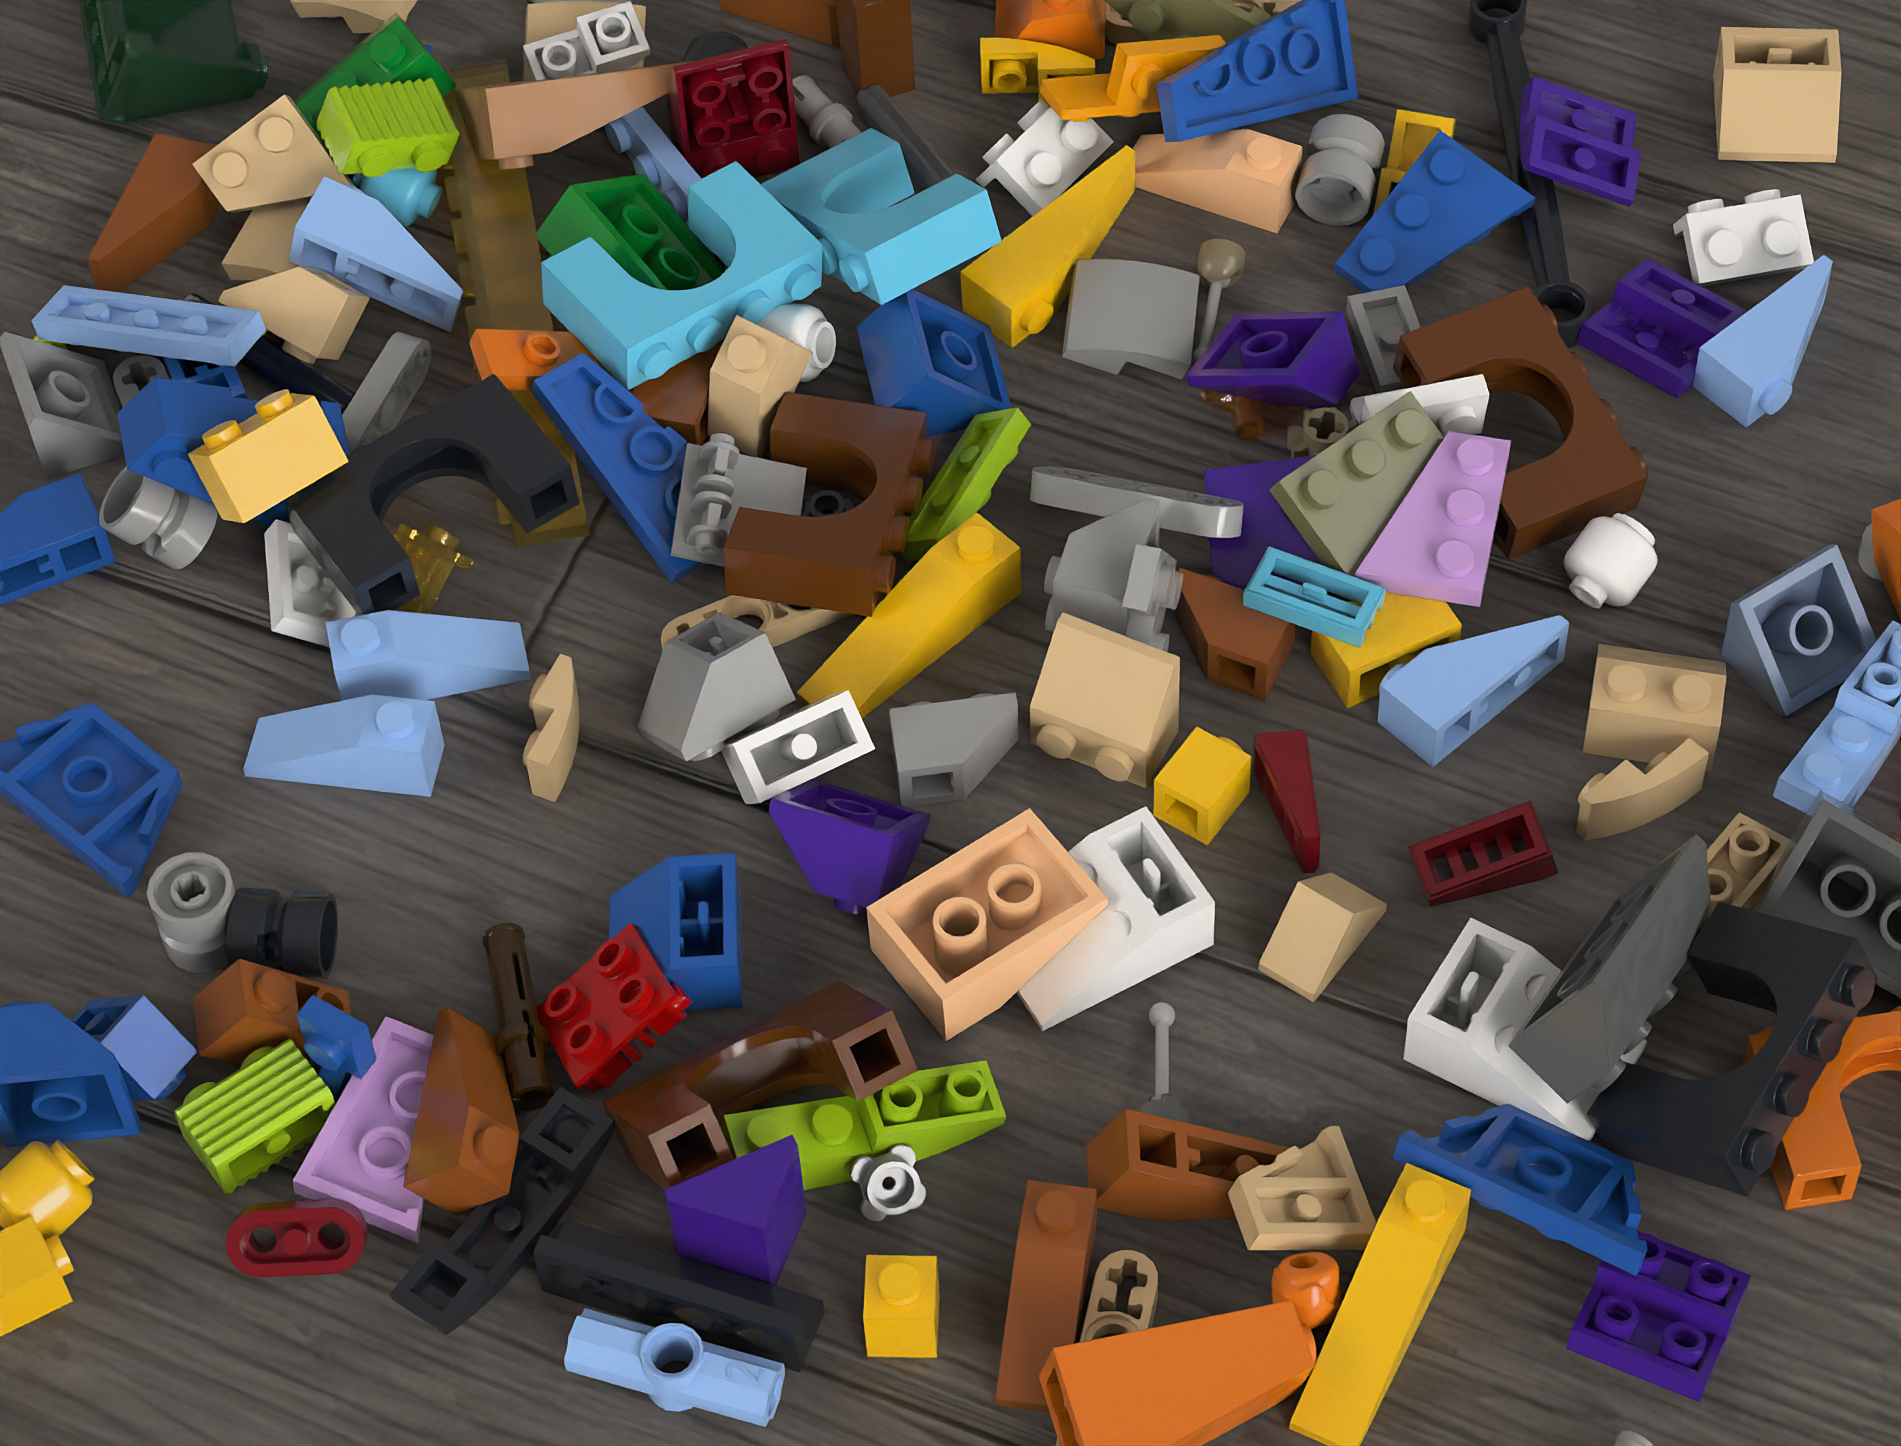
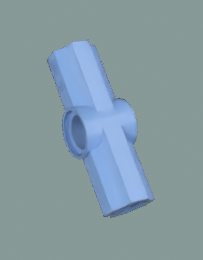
[564,1308,785,1427]

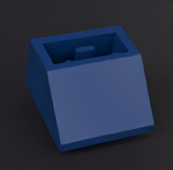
[609,853,743,1011]

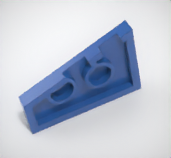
[1333,130,1536,293]

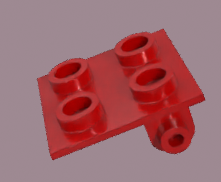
[537,922,692,1093]

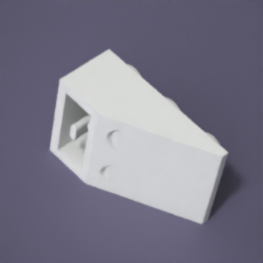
[1016,806,1215,1031]
[1404,918,1647,1142]

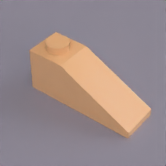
[1133,129,1302,234]

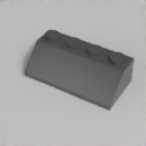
[1508,834,1711,1104]

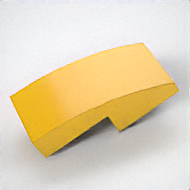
[980,38,1095,107]

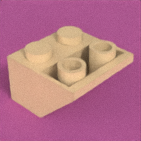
[1713,27,1842,163]

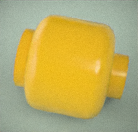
[0,1140,95,1240]

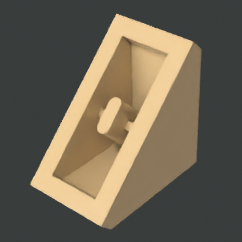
[1258,872,1387,1003]

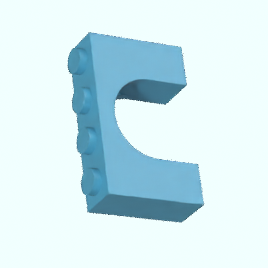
[760,128,1002,305]
[541,161,823,390]

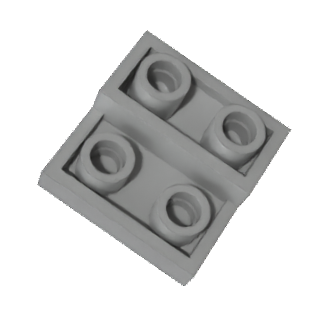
[1062,259,1200,379]

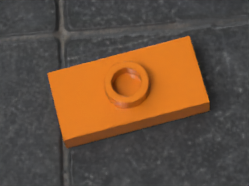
[469,329,598,390]

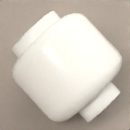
[757,303,836,382]
[1563,513,1658,608]

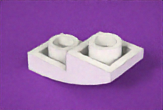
[523,1,650,80]

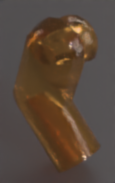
[1196,388,1265,440]

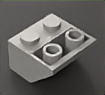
[637,612,796,761]

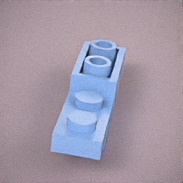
[1773,621,1901,813]

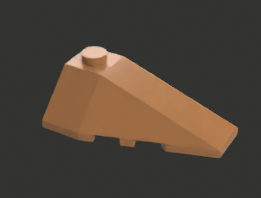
[454,61,694,170]

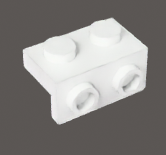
[976,99,1114,217]
[1673,189,1814,286]
[1350,374,1490,438]
[264,519,359,647]

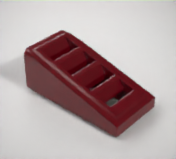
[1253,729,1321,874]
[1408,800,1558,906]

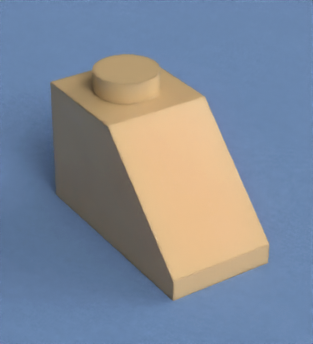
[707,315,813,459]

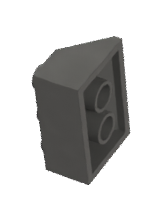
[1755,790,1901,998]

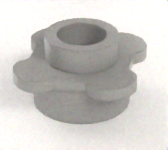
[850,1144,926,1221]

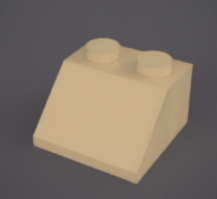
[1030,612,1180,788]
[1583,644,1727,772]

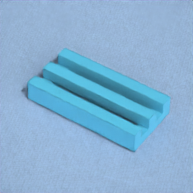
[1243,546,1386,648]

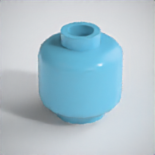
[352,168,443,227]

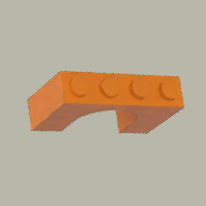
[1741,1006,1901,1210]

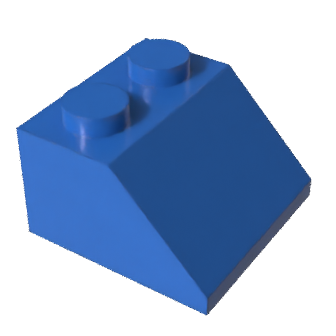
[857,289,1012,436]
[0,1001,141,1147]

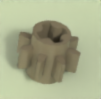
[1287,407,1359,458]

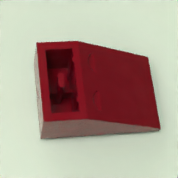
[667,38,800,179]

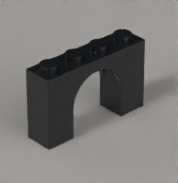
[284,374,580,616]
[1586,902,1878,1196]

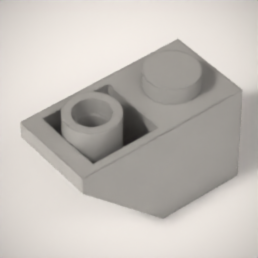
[889,692,1019,807]

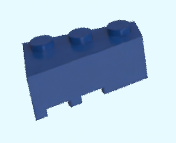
[117,377,350,527]

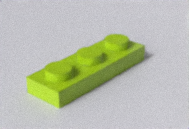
[900,407,1031,562]

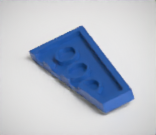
[1156,0,1359,142]
[530,352,706,584]

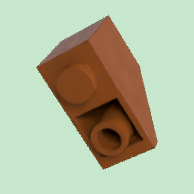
[1174,568,1295,701]
[193,959,351,1066]

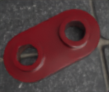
[226,1199,368,1277]

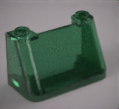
[79,0,268,124]

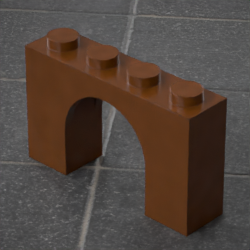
[834,0,915,97]
[1393,286,1648,560]
[724,392,936,617]
[602,981,918,1189]

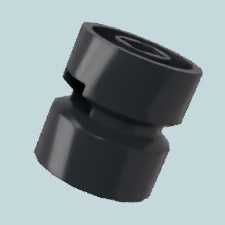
[227,887,338,979]

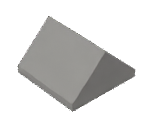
[0,331,124,479]

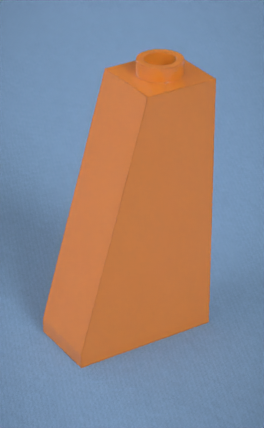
[1039,1300,1316,1446]

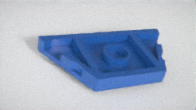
[0,702,182,898]
[1393,1104,1647,1276]

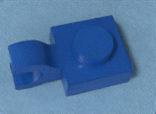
[296,995,377,1102]

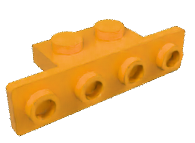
[1040,35,1226,122]

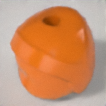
[1271,1252,1343,1329]

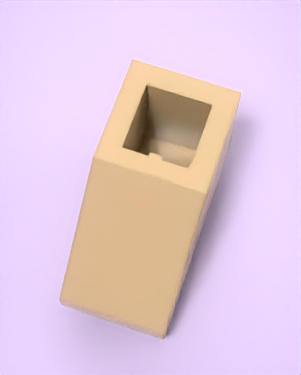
[218,266,370,364]

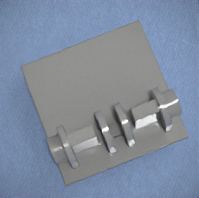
[670,433,807,567]

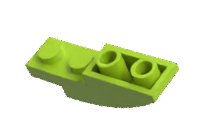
[720,1060,1006,1190]

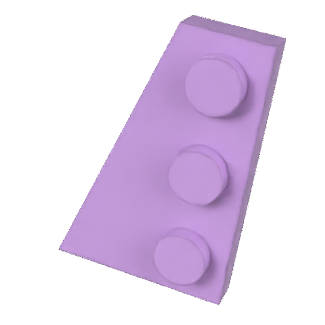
[1355,431,1511,607]
[293,1016,434,1243]

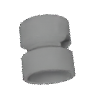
[1295,114,1385,226]
[99,466,218,570]
[147,852,236,973]

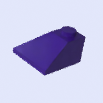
[1186,311,1360,409]
[769,779,931,914]

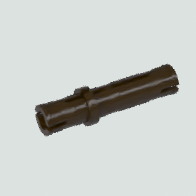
[482,923,555,1111]

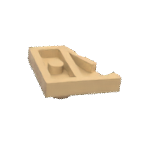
[192,94,355,213]
[1227,1126,1377,1250]

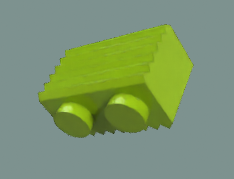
[317,78,460,177]
[174,1039,335,1194]

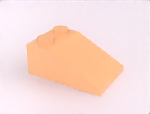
[866,808,1108,1041]

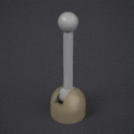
[1191,239,1246,366]

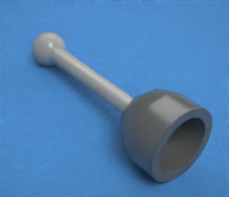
[1137,1002,1189,1123]

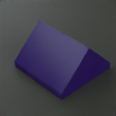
[664,1135,806,1286]

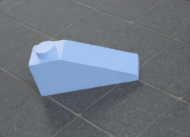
[289,176,464,333]
[1693,255,1833,428]
[325,610,531,701]
[1377,615,1569,767]
[243,695,445,797]

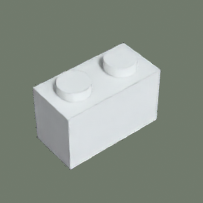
[721,690,875,804]

